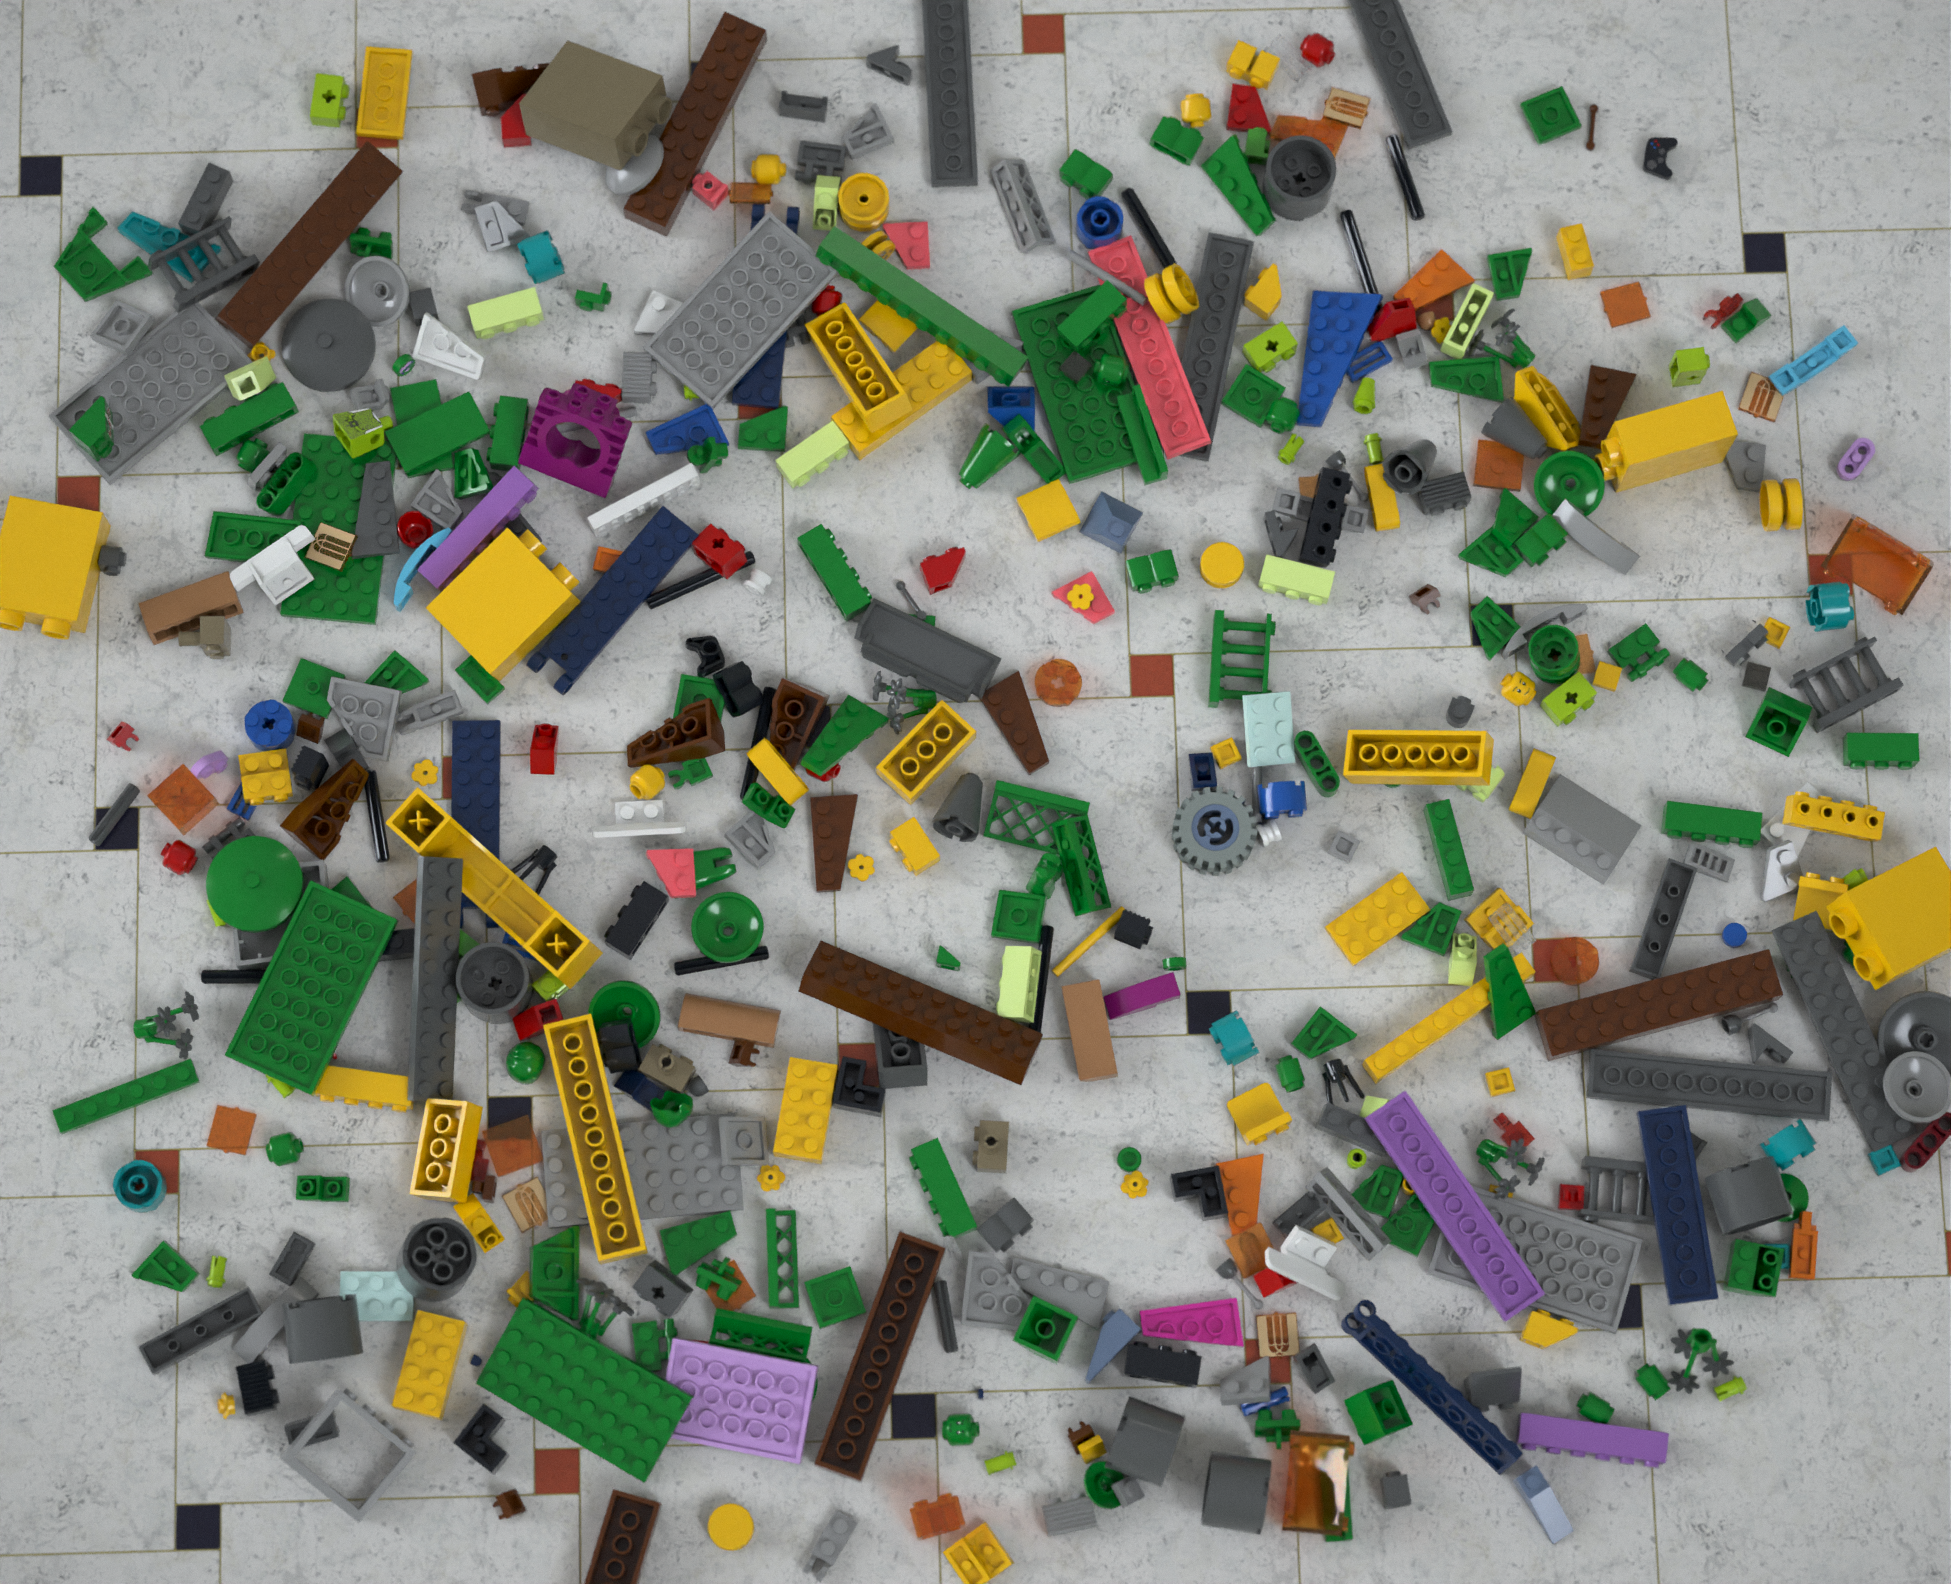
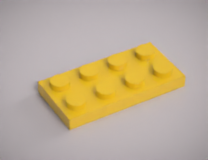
[356,46,413,140]
[1325,872,1431,966]

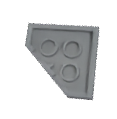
[327,677,402,761]
[961,1251,1031,1331]

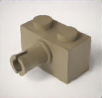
[178,616,231,659]
[638,1044,696,1093]
[972,1120,1009,1174]

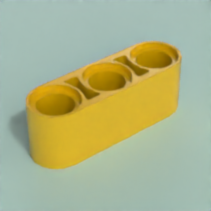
[1364,464,1400,532]
[746,738,809,805]
[1508,748,1556,819]

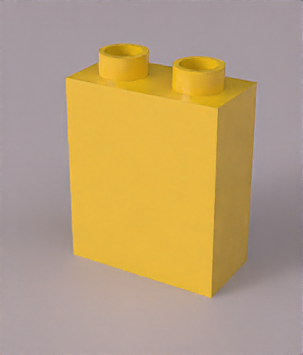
[1594,391,1738,493]
[0,495,111,640]
[426,527,581,681]
[1826,846,1951,991]

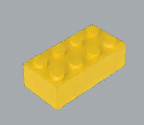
[876,700,977,805]
[773,1057,838,1164]
[409,1098,483,1203]
[392,1310,468,1420]

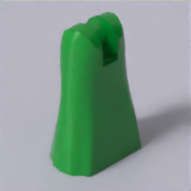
[675,847,737,899]
[1026,852,1064,899]

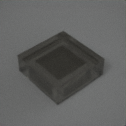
[1059,351,1092,384]
[1742,662,1771,692]

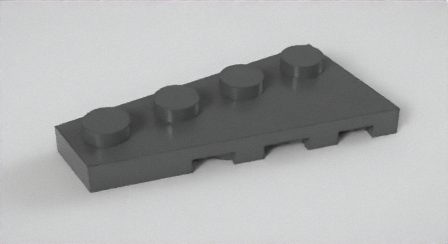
[351,461,400,559]

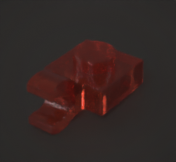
[1702,293,1744,329]
[1493,1112,1535,1147]
[470,1139,490,1183]

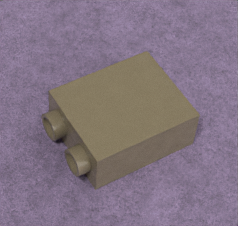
[519,40,672,171]

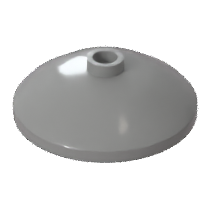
[606,134,664,196]
[345,256,410,327]
[1883,1051,1951,1123]

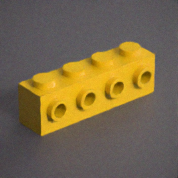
[1782,791,1885,842]
[314,1066,414,1113]

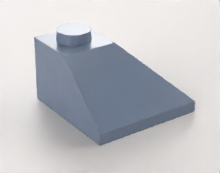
[1080,491,1143,554]

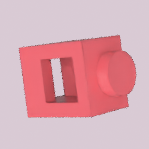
[692,171,729,211]

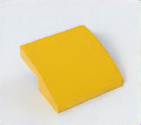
[858,300,918,353]
[1016,479,1081,542]
[1463,888,1534,950]
[943,1522,1014,1584]

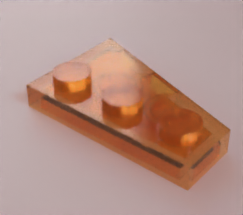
[1269,115,1350,158]

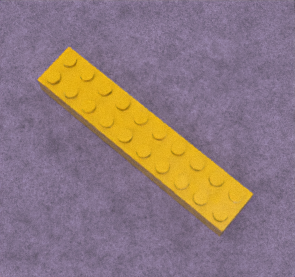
[543,1014,648,1265]

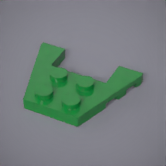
[54,207,153,302]

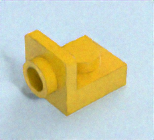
[506,1270,535,1308]

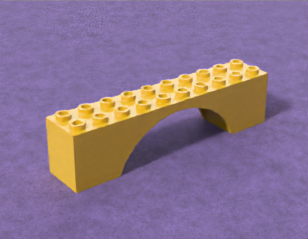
[385,787,603,989]

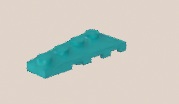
[118,211,221,283]

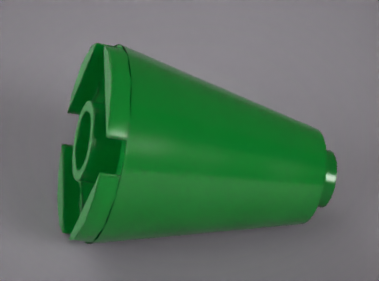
[959,423,1021,489]

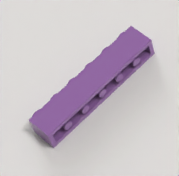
[417,466,539,592]
[1516,1413,1669,1468]

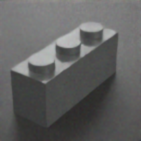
[178,163,234,236]
[1315,1102,1387,1157]

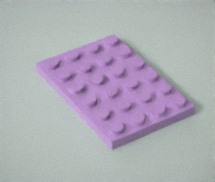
[666,1337,818,1464]

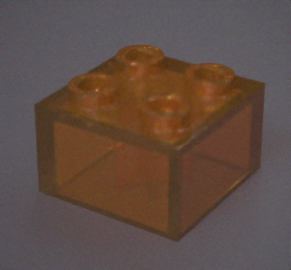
[147,764,219,836]
[909,1493,966,1541]

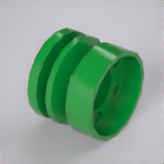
[1528,625,1580,685]

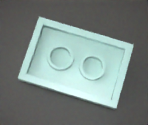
[1242,691,1295,767]
[340,1271,414,1322]

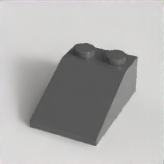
[873,1023,928,1089]
[1464,1366,1522,1412]

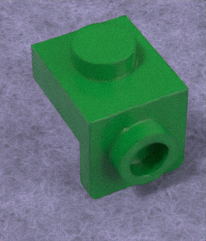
[575,282,612,312]

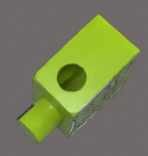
[333,408,393,458]

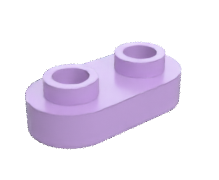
[1837,438,1875,481]
[190,750,228,779]

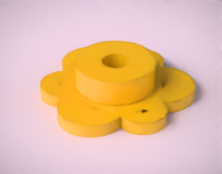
[1431,317,1452,343]
[1067,584,1094,610]
[411,759,439,787]
[848,854,875,882]
[757,1165,785,1192]
[1121,1171,1148,1199]

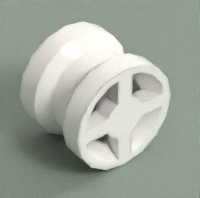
[743,568,772,597]
[1256,818,1282,848]

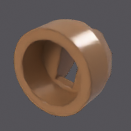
[1416,311,1436,331]

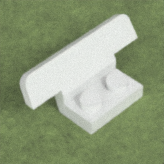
[230,525,315,605]
[592,800,687,838]
[1265,1225,1345,1301]

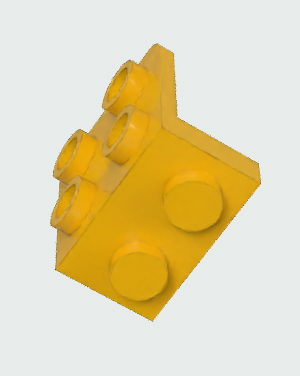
[1793,872,1849,930]
[1226,1083,1292,1146]

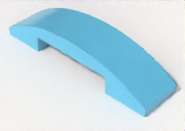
[1768,325,1858,396]
[394,528,453,612]

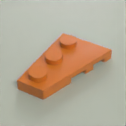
[1393,249,1475,311]
[1216,1154,1264,1236]

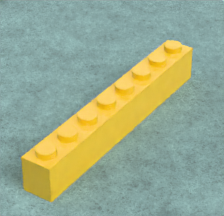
[1362,952,1536,1084]

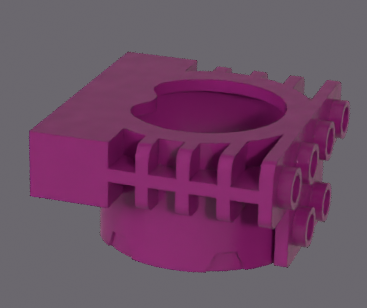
[518,383,632,499]

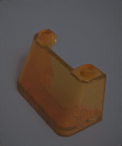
[1821,514,1934,615]
[1282,1430,1355,1536]

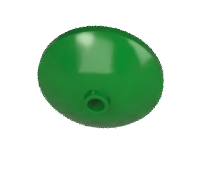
[1534,450,1605,516]
[691,892,764,963]
[588,980,661,1048]

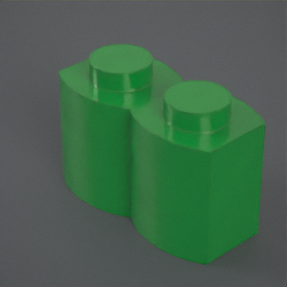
[1149,116,1204,166]
[1059,149,1113,200]
[1513,513,1568,568]
[1125,549,1179,594]

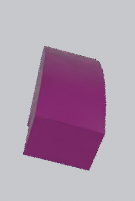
[1103,972,1181,1020]

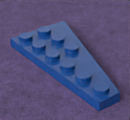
[1297,291,1383,427]

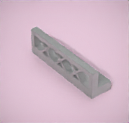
[990,159,1056,253]
[1305,1167,1391,1260]

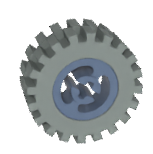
[1172,786,1258,876]

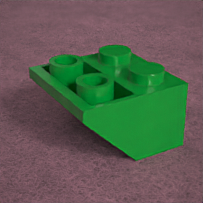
[1723,1239,1784,1297]

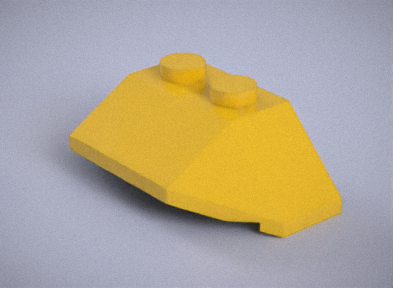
[1514,366,1580,451]

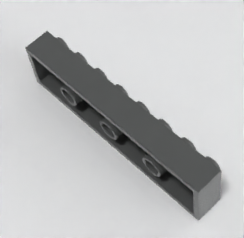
[1629,858,1698,980]
[139,1287,263,1375]

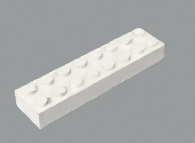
[587,463,700,538]

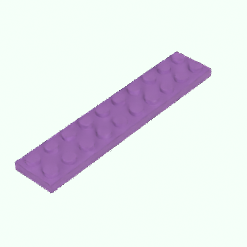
[1364,1091,1545,1322]

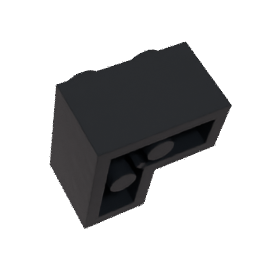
[833,1056,886,1117]
[1169,1165,1228,1221]
[453,1403,510,1475]

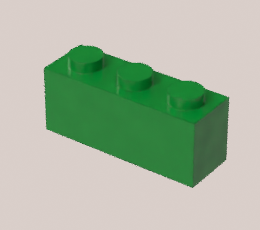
[1057,280,1127,353]
[486,395,530,471]
[1842,733,1920,770]

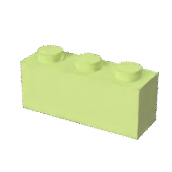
[1440,283,1494,359]
[467,287,544,339]
[775,420,850,489]
[1258,554,1335,605]
[996,946,1042,1023]

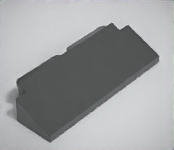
[854,598,1002,703]

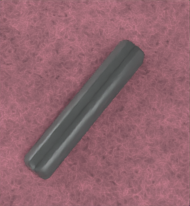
[89,783,140,846]
[934,1280,958,1353]

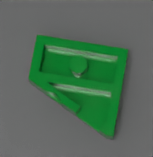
[1487,248,1532,301]
[738,406,788,452]
[1491,488,1539,548]
[1470,596,1521,661]
[364,650,429,694]
[1401,902,1462,956]
[1291,1006,1357,1060]
[1351,1165,1404,1219]

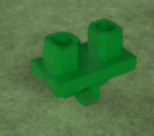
[350,227,393,260]
[687,437,728,473]
[695,1256,742,1301]
[1255,1409,1301,1450]

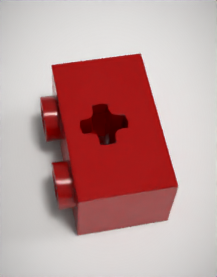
[692,524,747,579]

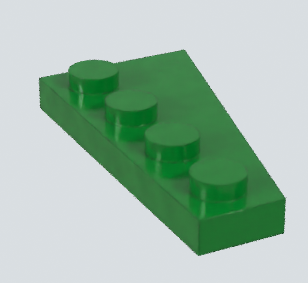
[1201,135,1276,236]
[800,695,889,776]
[1483,943,1536,1040]

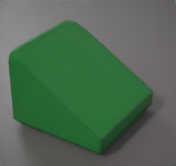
[936,945,961,971]

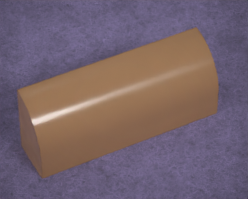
[138,571,244,645]
[1061,979,1118,1082]
[678,993,781,1048]

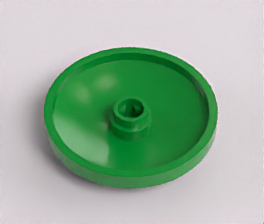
[206,836,304,932]

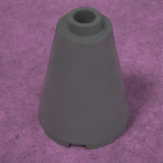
[1481,397,1548,460]
[1382,439,1437,495]
[932,773,983,842]

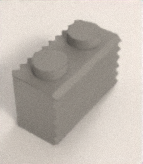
[622,352,657,404]
[1042,1493,1097,1537]

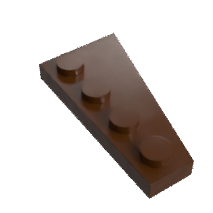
[1578,365,1637,449]
[979,671,1049,775]
[810,794,858,893]

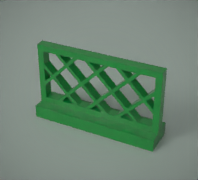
[983,780,1090,855]

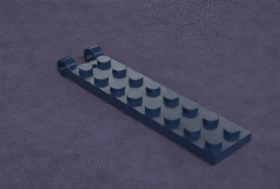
[732,203,800,409]
[526,506,699,696]
[451,720,501,929]
[1341,1300,1523,1475]

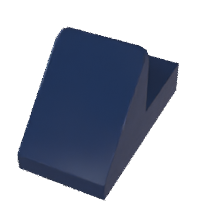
[1189,752,1217,791]
[614,1070,666,1112]

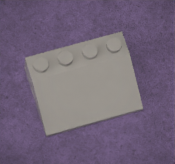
[1523,774,1642,885]

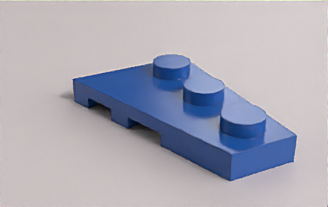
[645,404,729,455]

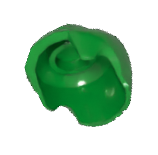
[506,1042,545,1085]
[650,1090,693,1128]

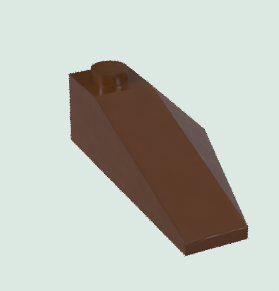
[472,63,550,117]
[770,678,830,771]
[627,698,725,768]
[280,759,369,860]

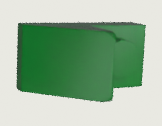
[1721,298,1772,344]

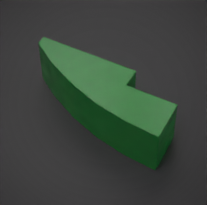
[1001,414,1066,484]

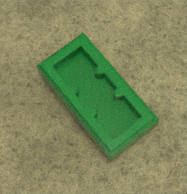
[455,655,505,705]

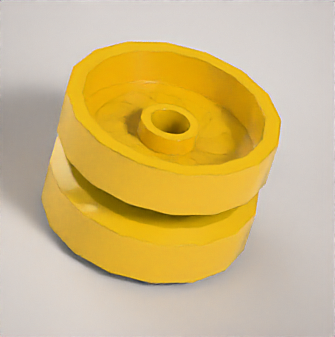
[838,173,889,232]
[1144,263,1199,324]
[1759,478,1803,532]

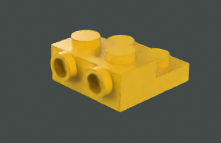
[238,748,293,806]

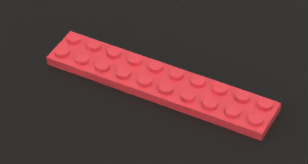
[1088,235,1211,460]

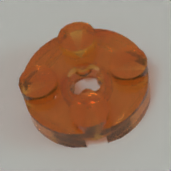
[1034,659,1082,707]
[1550,937,1599,986]

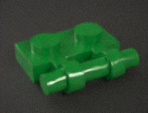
[1607,623,1670,682]
[632,1318,678,1372]

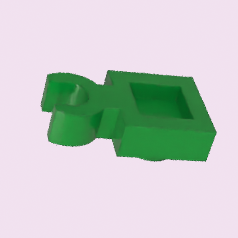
[668,758,713,789]

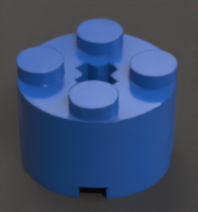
[1076,196,1124,249]
[244,699,296,751]
[1257,781,1307,820]

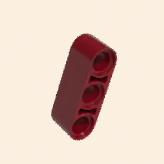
[1900,1112,1951,1173]

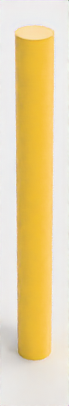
[1051,906,1125,978]

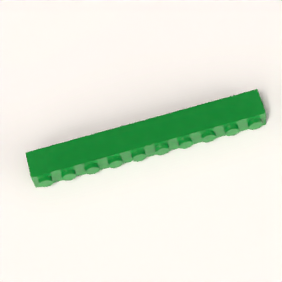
[816,226,1028,387]

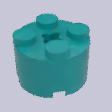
[517,230,565,284]
[1806,582,1854,632]
[1209,1010,1260,1066]
[1760,1119,1817,1171]
[113,1160,167,1213]

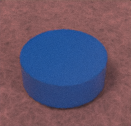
[1722,923,1747,948]

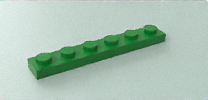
[53,1059,200,1134]

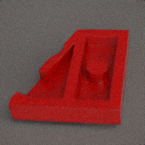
[1226,83,1271,135]

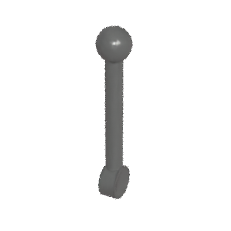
[896,581,926,621]

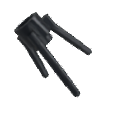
[511,845,558,895]
[1322,1059,1365,1104]

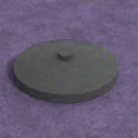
[282,299,376,392]
[1877,991,1951,1076]

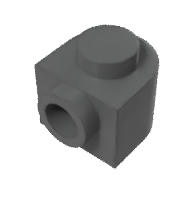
[98,545,127,576]
[1446,696,1475,728]

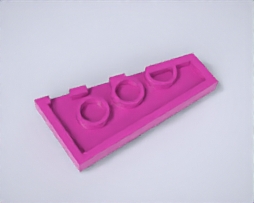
[1139,1298,1244,1347]

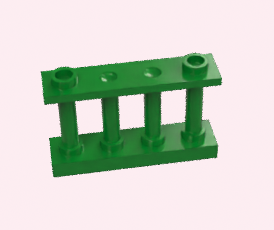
[1208,610,1276,708]

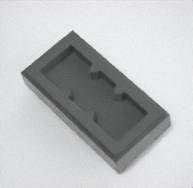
[269,1232,316,1286]

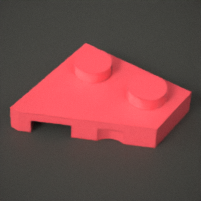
[883,221,930,270]
[1052,571,1115,624]
[646,848,696,898]

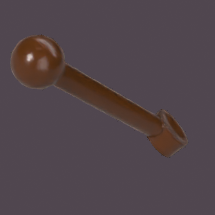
[1586,104,1598,151]

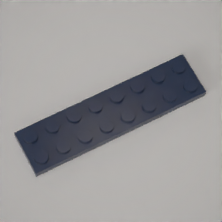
[1637,1105,1718,1306]

